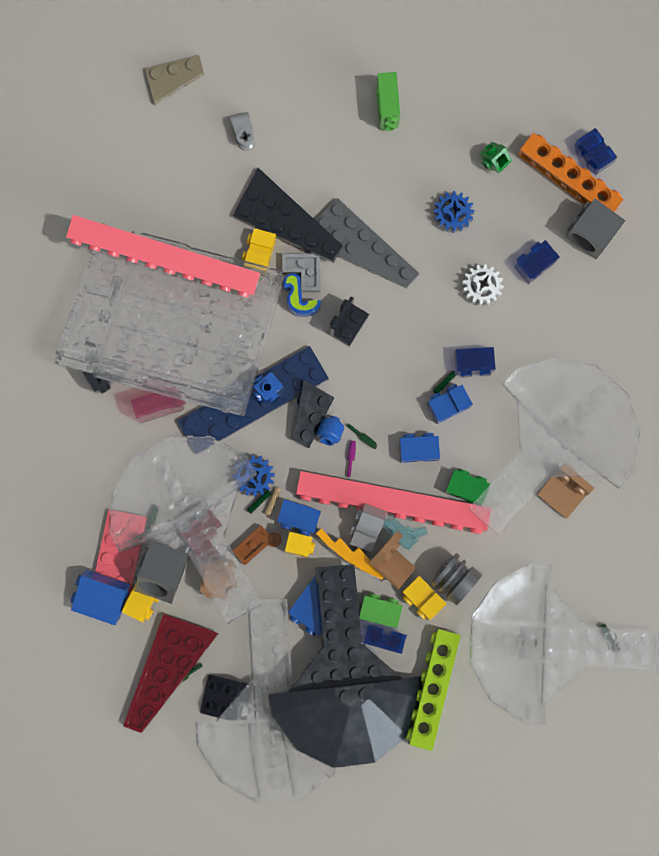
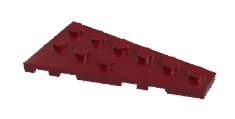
[123,614,219,733]

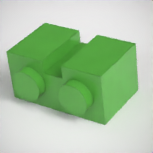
[359,593,403,628]

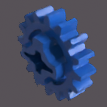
[433,191,475,233]
[233,455,275,497]

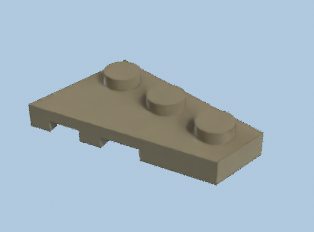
[145,55,204,105]

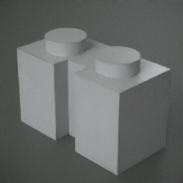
[349,504,387,552]

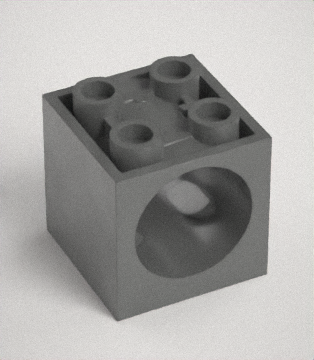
[566,199,626,260]
[133,541,189,604]

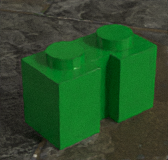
[445,468,490,506]

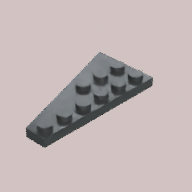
[316,198,420,288]

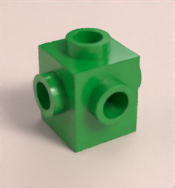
[479,141,512,173]

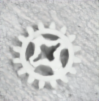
[462,264,504,306]

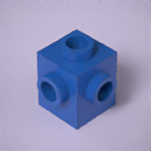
[252,372,284,403]

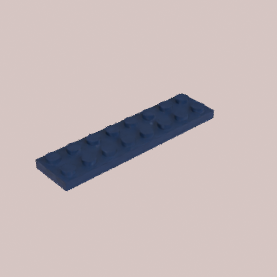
[177,346,329,455]

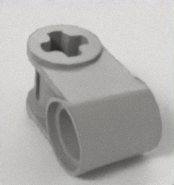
[230,112,255,151]

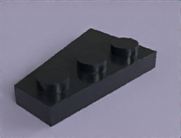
[291,379,335,448]

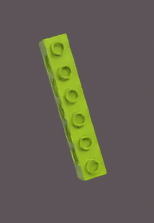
[406,629,461,751]

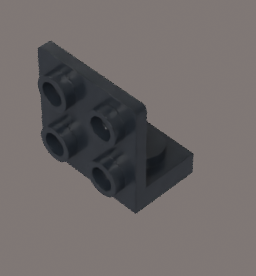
[329,296,369,347]
[82,368,129,394]
[200,675,253,723]

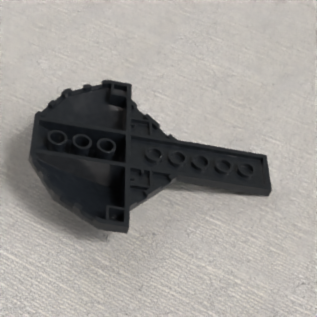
[268,564,422,768]

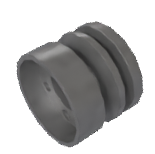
[431,553,482,605]

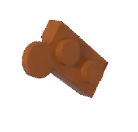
[232,525,282,566]

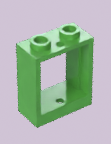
[376,72,401,131]

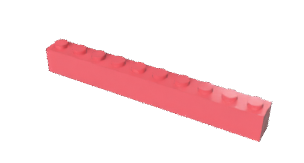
[66,215,260,298]
[296,471,491,534]

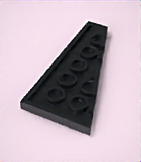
[233,168,342,263]

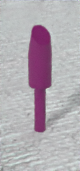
[347,441,356,477]

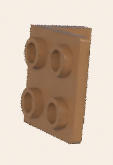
[537,463,594,519]
[369,531,416,589]

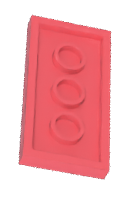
[95,510,147,594]

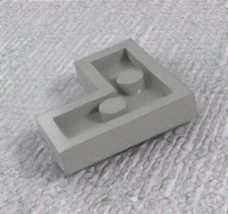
[282,254,320,292]

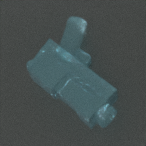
[384,519,428,551]

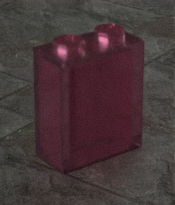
[131,386,186,423]

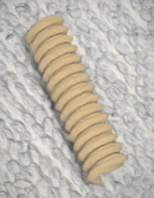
[264,487,282,517]

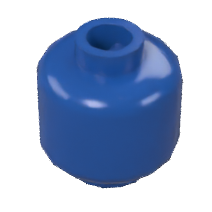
[317,416,344,446]

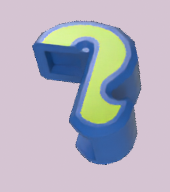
[283,273,321,317]

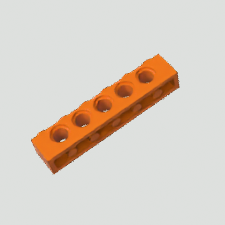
[518,132,624,212]

